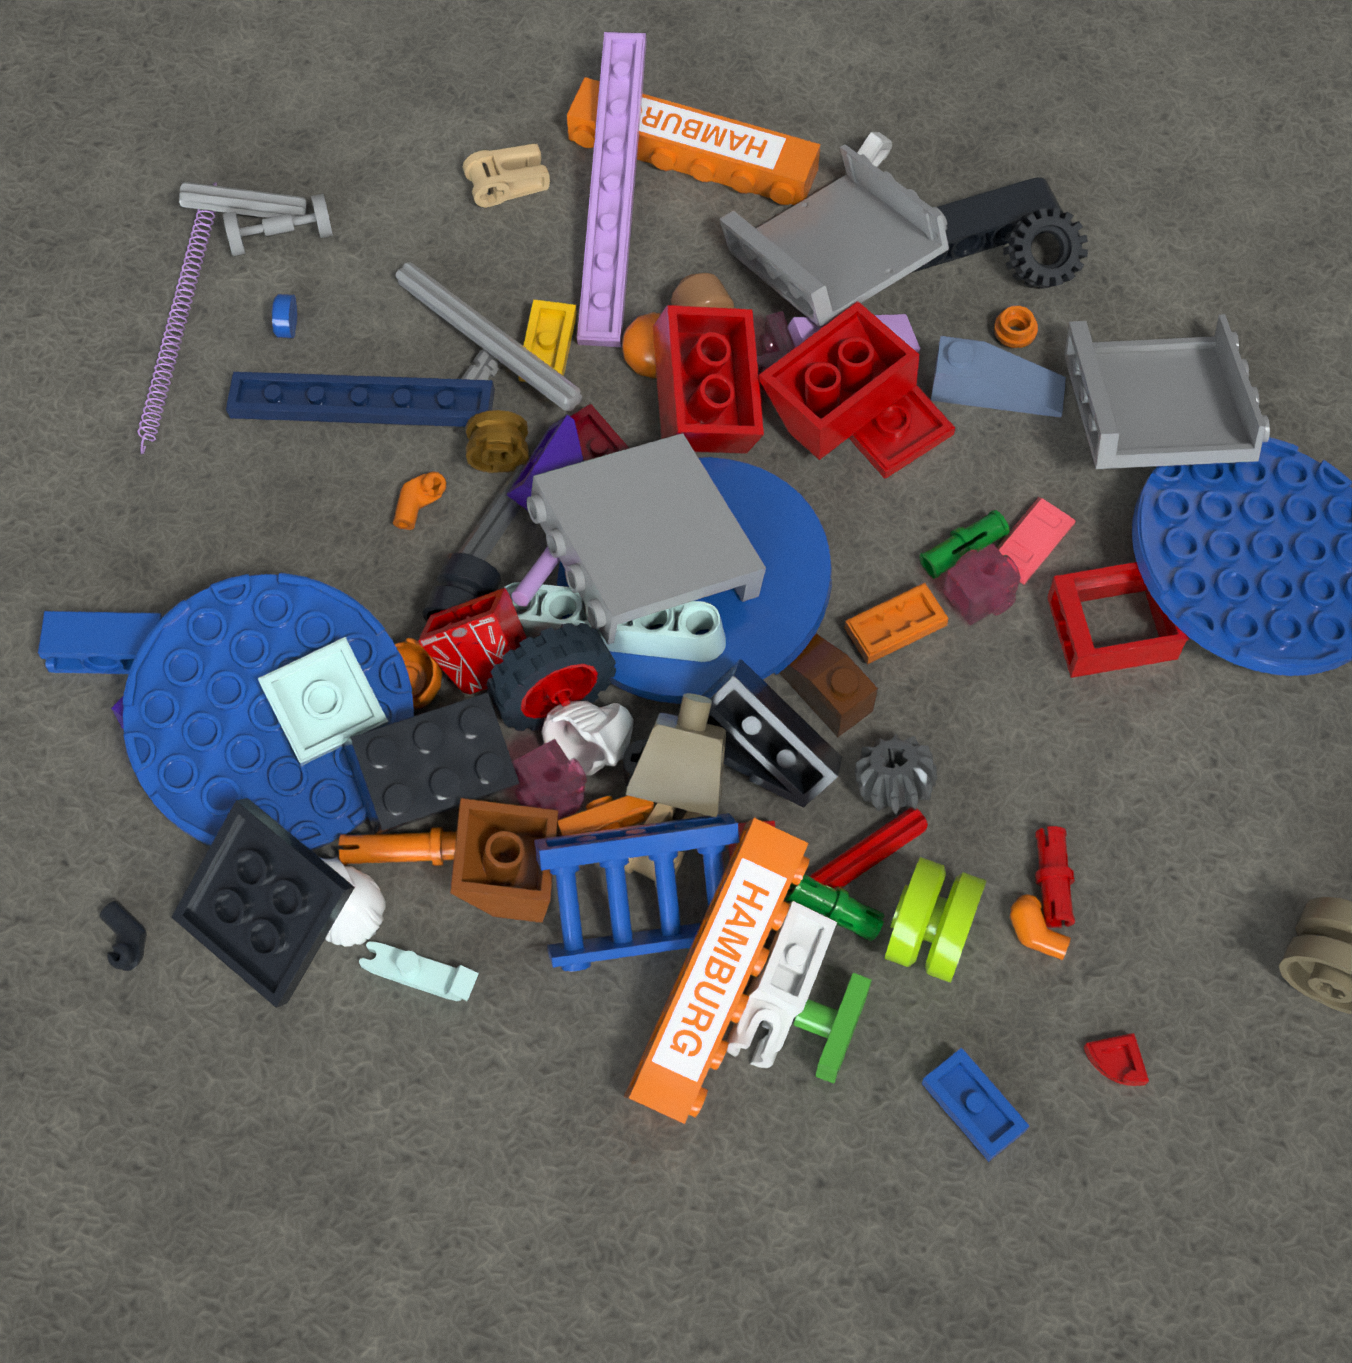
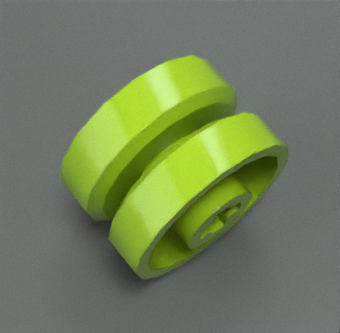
[884,857,987,983]

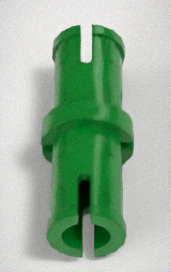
[919,510,1010,579]
[784,874,885,941]

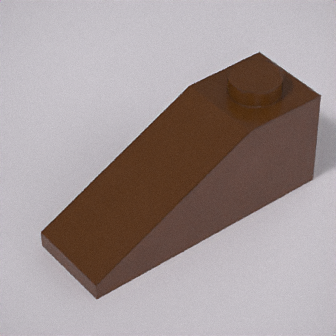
[779,633,878,738]

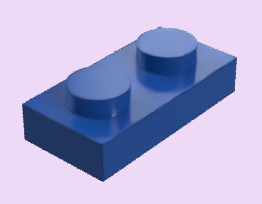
[922,1048,1029,1162]

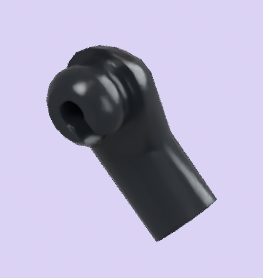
[100,900,147,971]

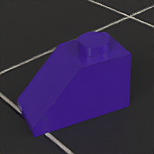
[506,415,584,511]

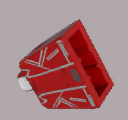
[418,588,527,694]

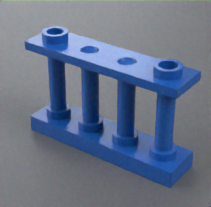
[535,813,740,971]

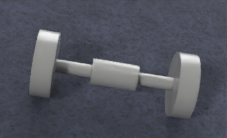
[223,194,333,256]

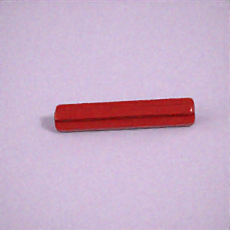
[809,808,928,889]

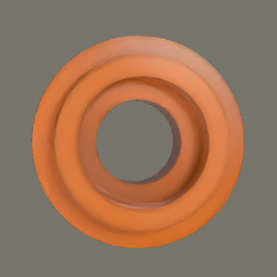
[994,306,1038,348]

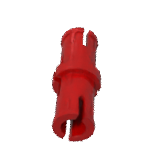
[1035,826,1075,928]

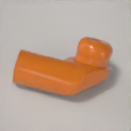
[1010,894,1071,960]

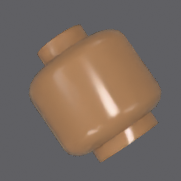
[671,273,734,308]

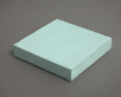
[258,637,388,766]

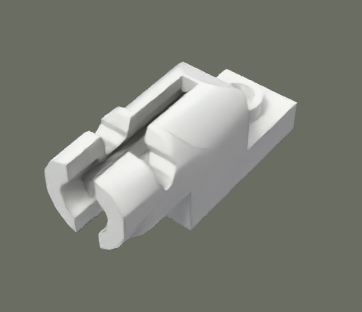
[726,901,837,1068]

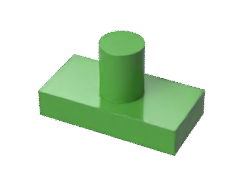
[794,973,872,1084]

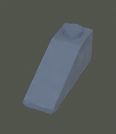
[931,336,1066,417]

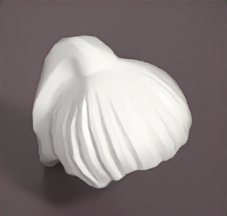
[542,701,633,776]
[319,857,386,947]

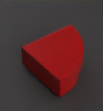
[1084,1033,1149,1086]

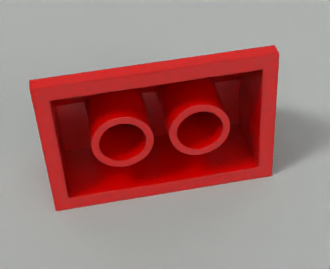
[759,301,920,460]

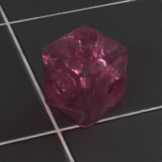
[943,544,1021,626]
[513,739,587,821]

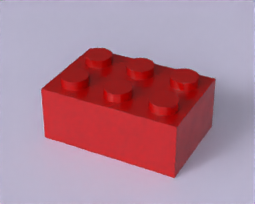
[653,305,764,454]

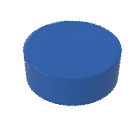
[272,294,297,338]

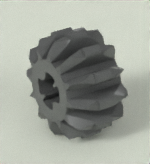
[855,733,937,814]

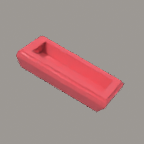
[987,497,1076,585]

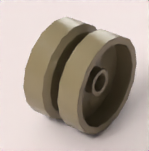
[1279,897,1352,1014]

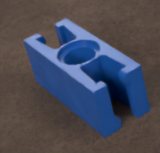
[38,611,163,674]

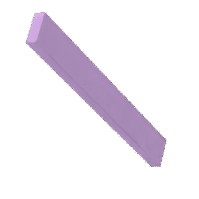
[577,32,647,347]

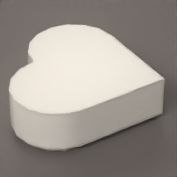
[857,132,892,167]

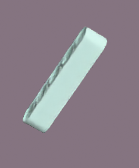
[504,582,726,662]

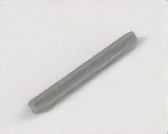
[396,262,582,411]

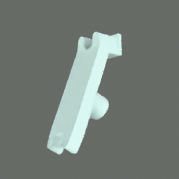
[359,941,479,1001]

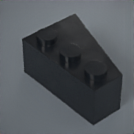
[702,659,842,808]

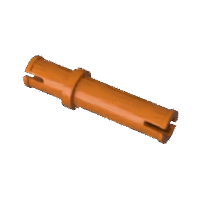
[339,827,457,866]

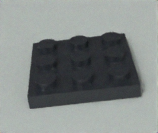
[171,798,355,1008]

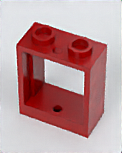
[1047,562,1189,678]

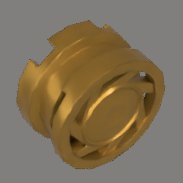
[466,410,529,473]

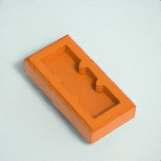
[844,583,949,665]
[557,795,654,837]

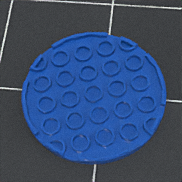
[1132,437,1352,676]
[557,457,832,704]
[123,573,414,851]

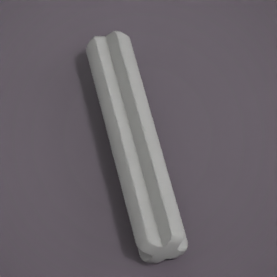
[179,182,306,218]

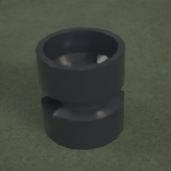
[422,552,501,621]

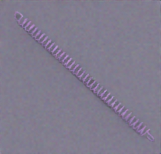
[137,182,217,454]

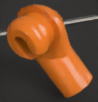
[393,471,447,530]

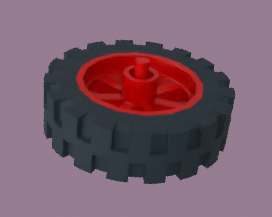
[487,623,616,731]

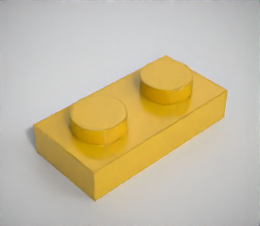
[518,299,577,382]

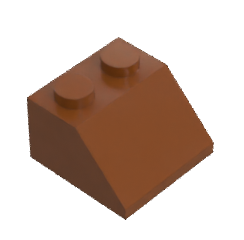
[450,798,558,923]

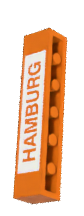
[567,77,821,205]
[624,818,810,1124]

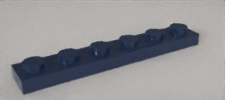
[226,372,495,427]

